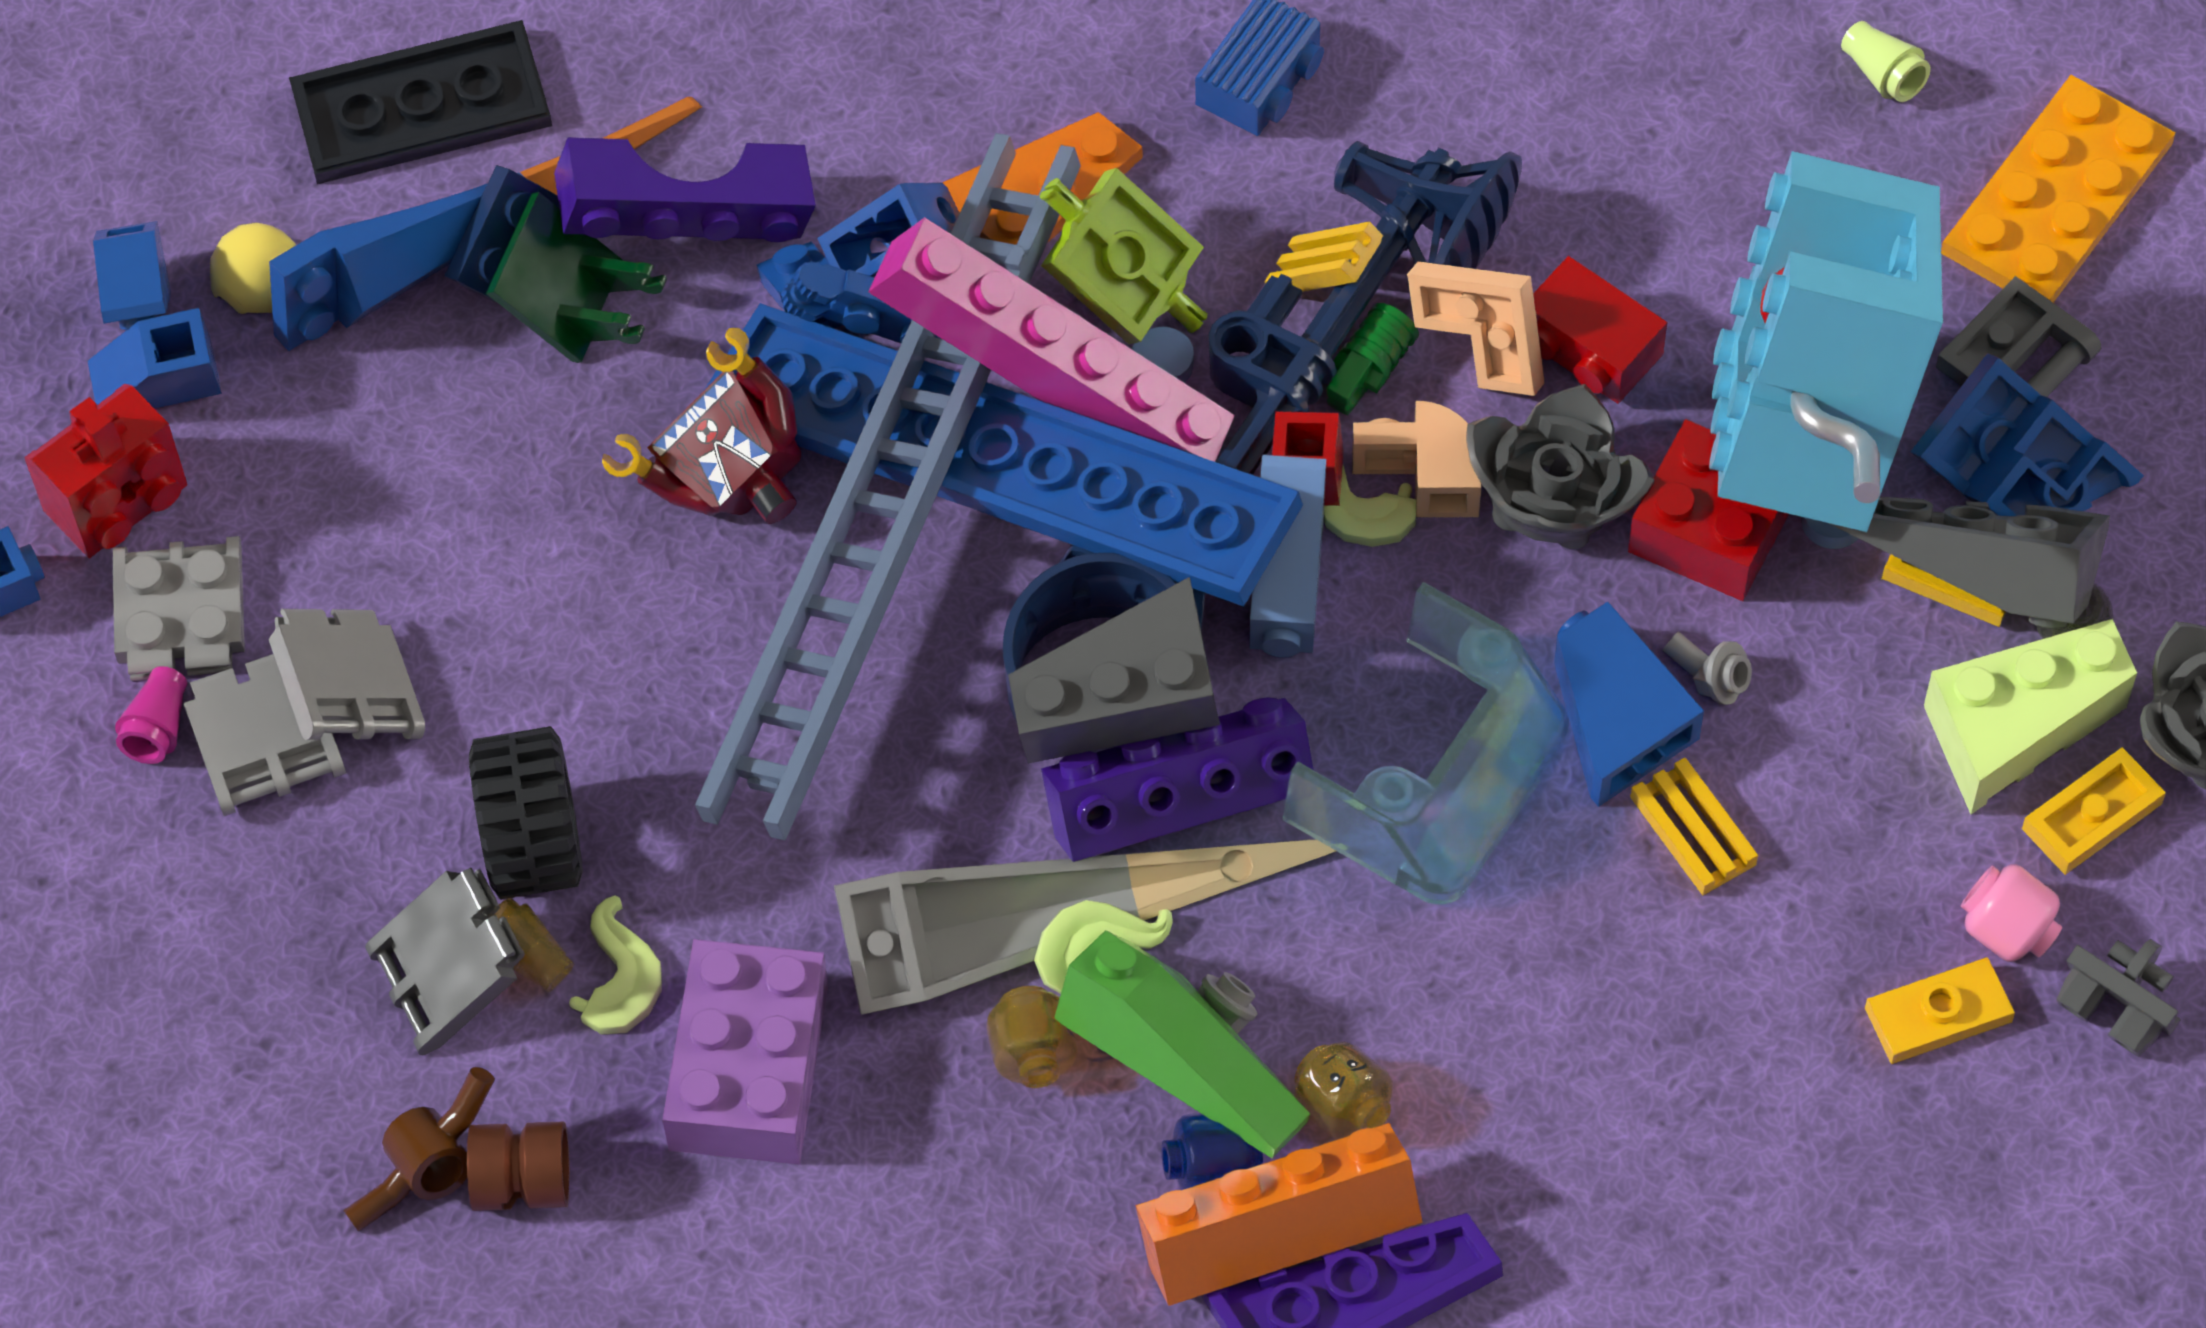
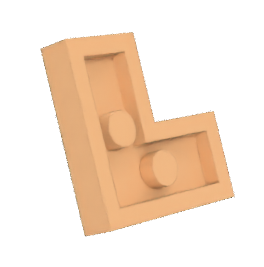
[1407,262,1545,396]

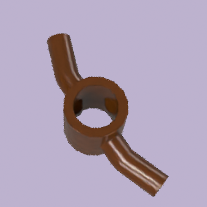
[343,1067,495,1232]

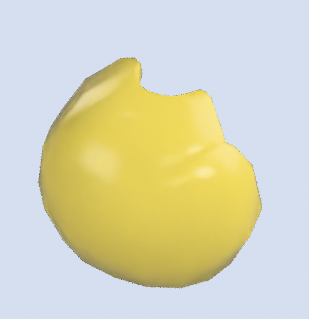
[210,222,296,314]

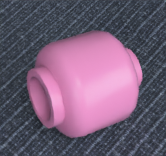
[1961,864,2062,962]

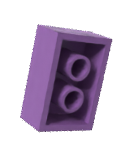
[662,939,828,1165]

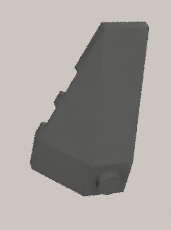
[1828,497,2110,628]

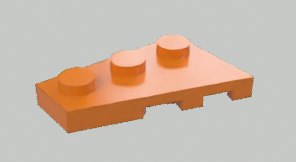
[942,112,1143,245]

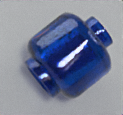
[1161,1113,1263,1190]

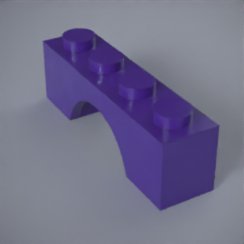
[554,137,816,243]

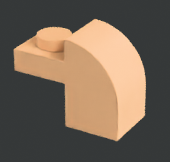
[1352,401,1481,517]

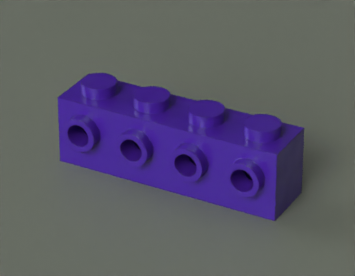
[1041,697,1317,862]

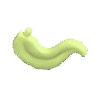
[1324,466,1416,547]
[569,895,662,1034]
[1034,900,1173,994]

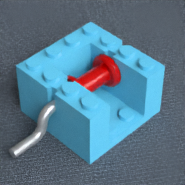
[1709,151,1943,532]

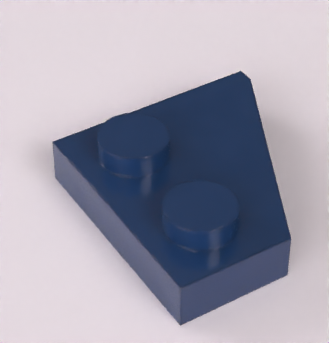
[444,165,559,302]

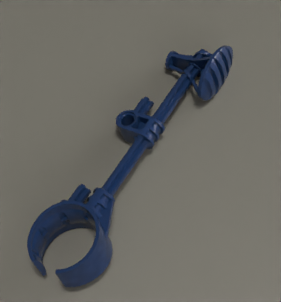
[1003,141,1522,753]

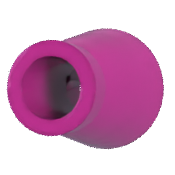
[115,666,188,764]

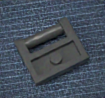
[1936,276,2102,397]

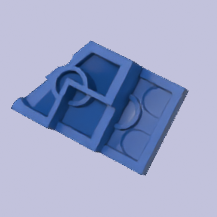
[1910,353,2144,516]

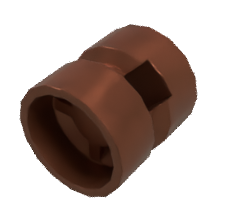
[467,1121,570,1211]

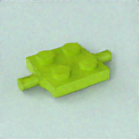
[1040,168,1208,344]

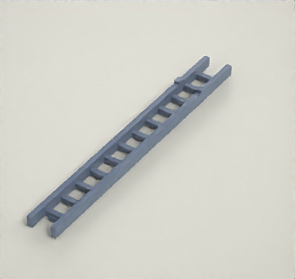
[695,133,1081,840]

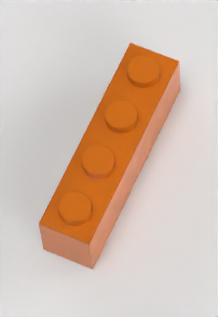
[1135,1123,1423,1306]

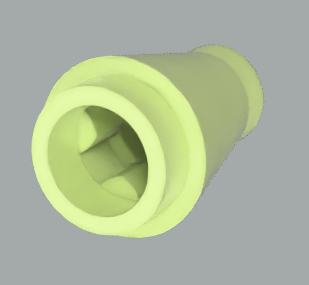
[1841,21,1931,102]

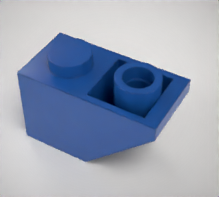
[93,221,171,330]
[87,308,222,409]

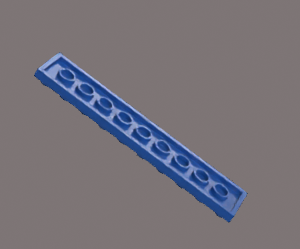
[703,303,1303,607]

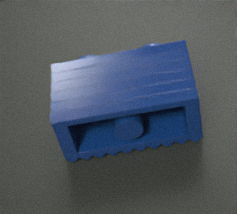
[1195,0,1324,136]

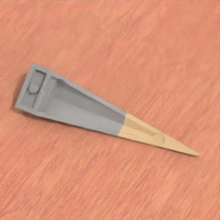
[833,837,1352,1015]

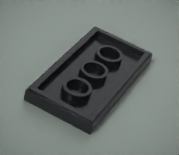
[289,20,552,184]

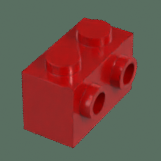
[1533,256,1668,404]

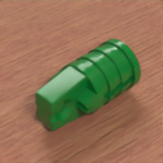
[1327,303,1419,416]

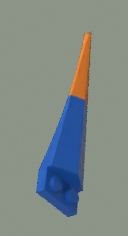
[269,97,702,351]

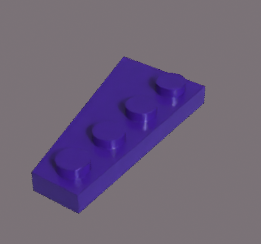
[1202,1213,1503,1328]

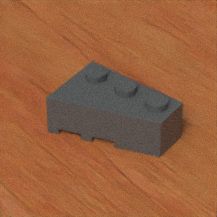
[1008,577,1220,764]

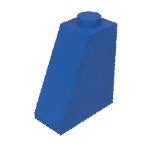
[1554,602,1704,807]

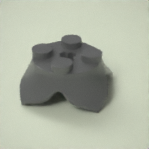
[1466,384,1655,549]
[2140,621,2206,790]

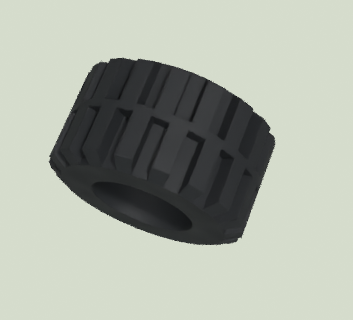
[469,726,583,900]

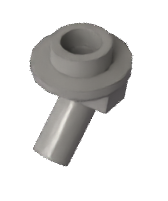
[1662,631,1752,705]
[1198,972,1258,1033]

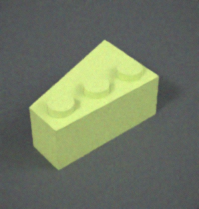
[1924,619,2137,814]

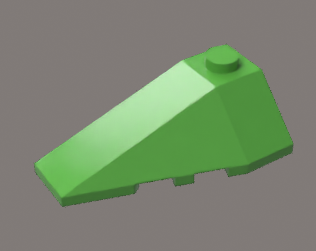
[1054,930,1310,1158]

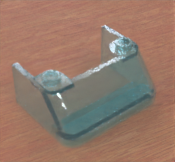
[1282,582,1569,904]

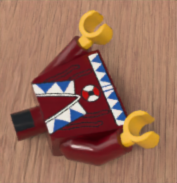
[602,328,801,524]

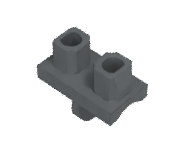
[2056,939,2181,1057]

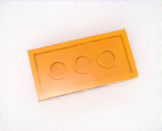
[1941,74,2176,303]

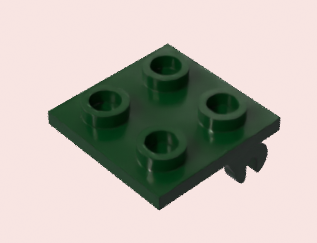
[486,192,667,363]

